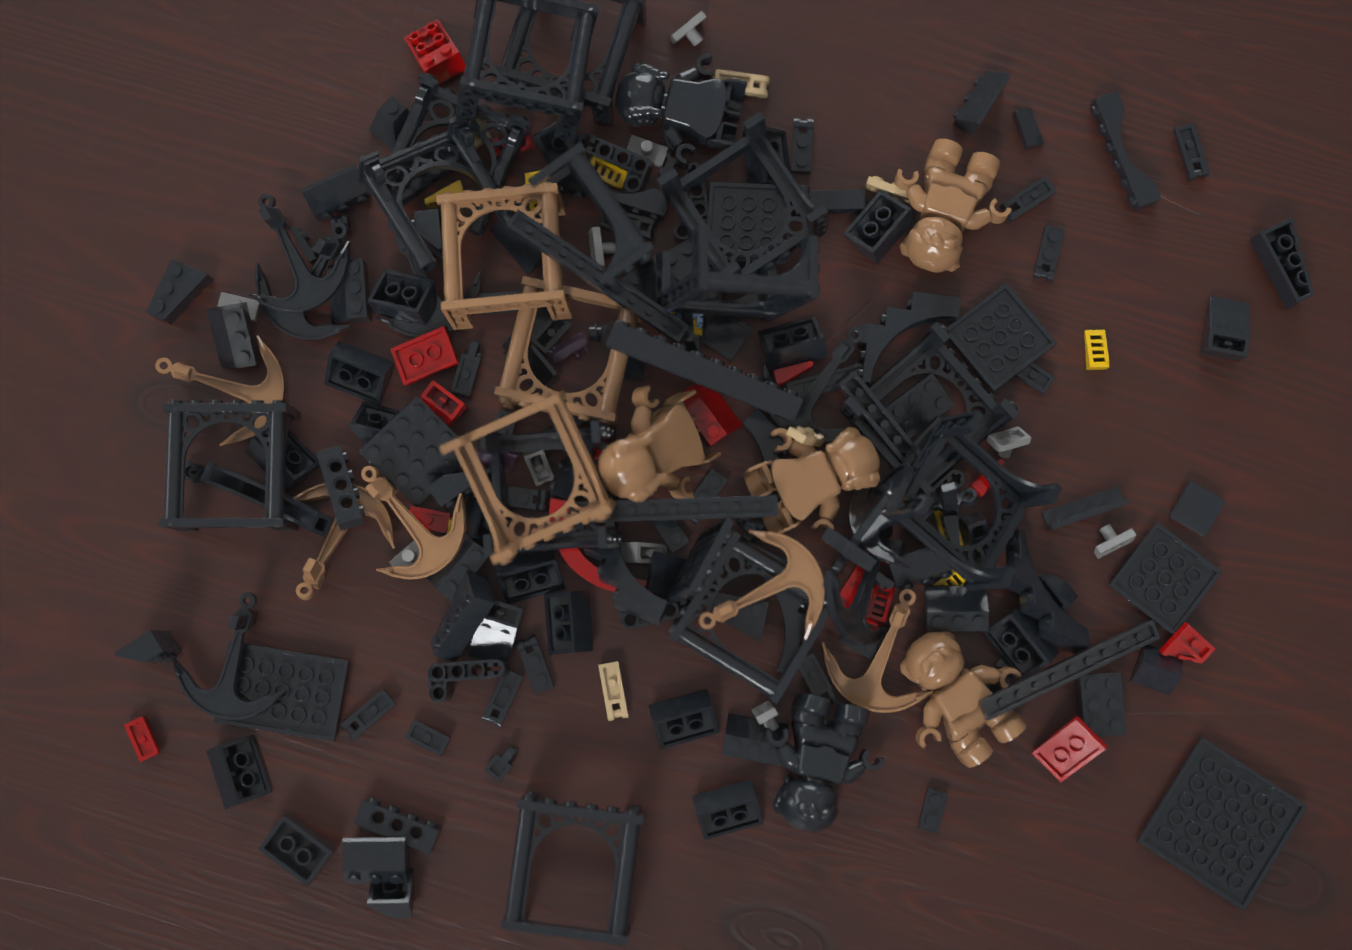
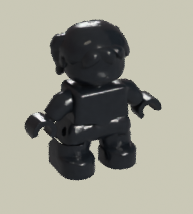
[615,54,747,170]
[763,693,885,833]

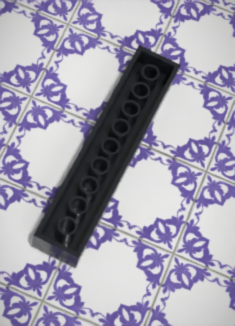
[600,319,803,422]

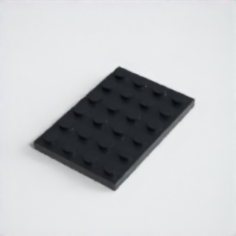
[214,641,350,742]

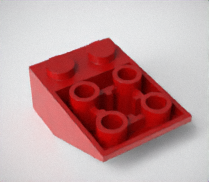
[404,19,466,84]
[420,380,468,428]

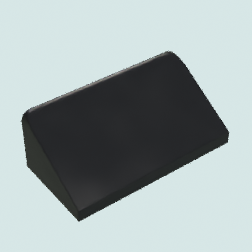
[1012,108,1044,150]

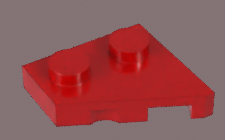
[1159,622,1216,664]

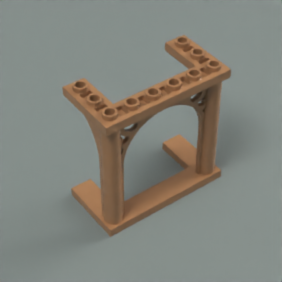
[436,182,572,330]
[494,276,642,430]
[440,390,616,565]

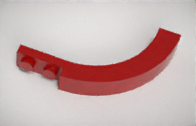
[549,498,653,594]

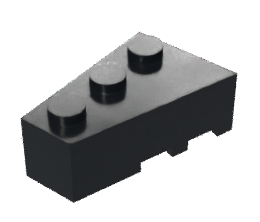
[146,259,214,324]
[705,591,769,643]

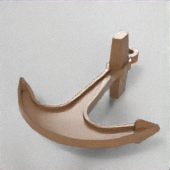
[155,335,284,446]
[361,466,466,579]
[293,483,395,600]
[699,530,824,640]
[822,588,933,713]

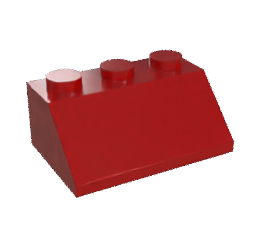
[683,384,743,449]

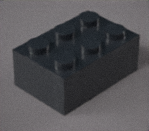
[1074,672,1127,737]
[258,813,337,886]

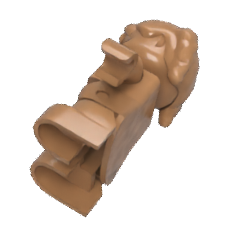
[894,139,1011,273]
[598,386,721,502]
[743,427,880,543]
[900,631,1026,768]

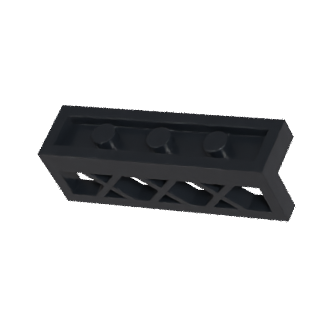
[1041,486,1129,531]

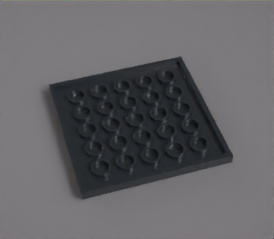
[1136,737,1308,911]

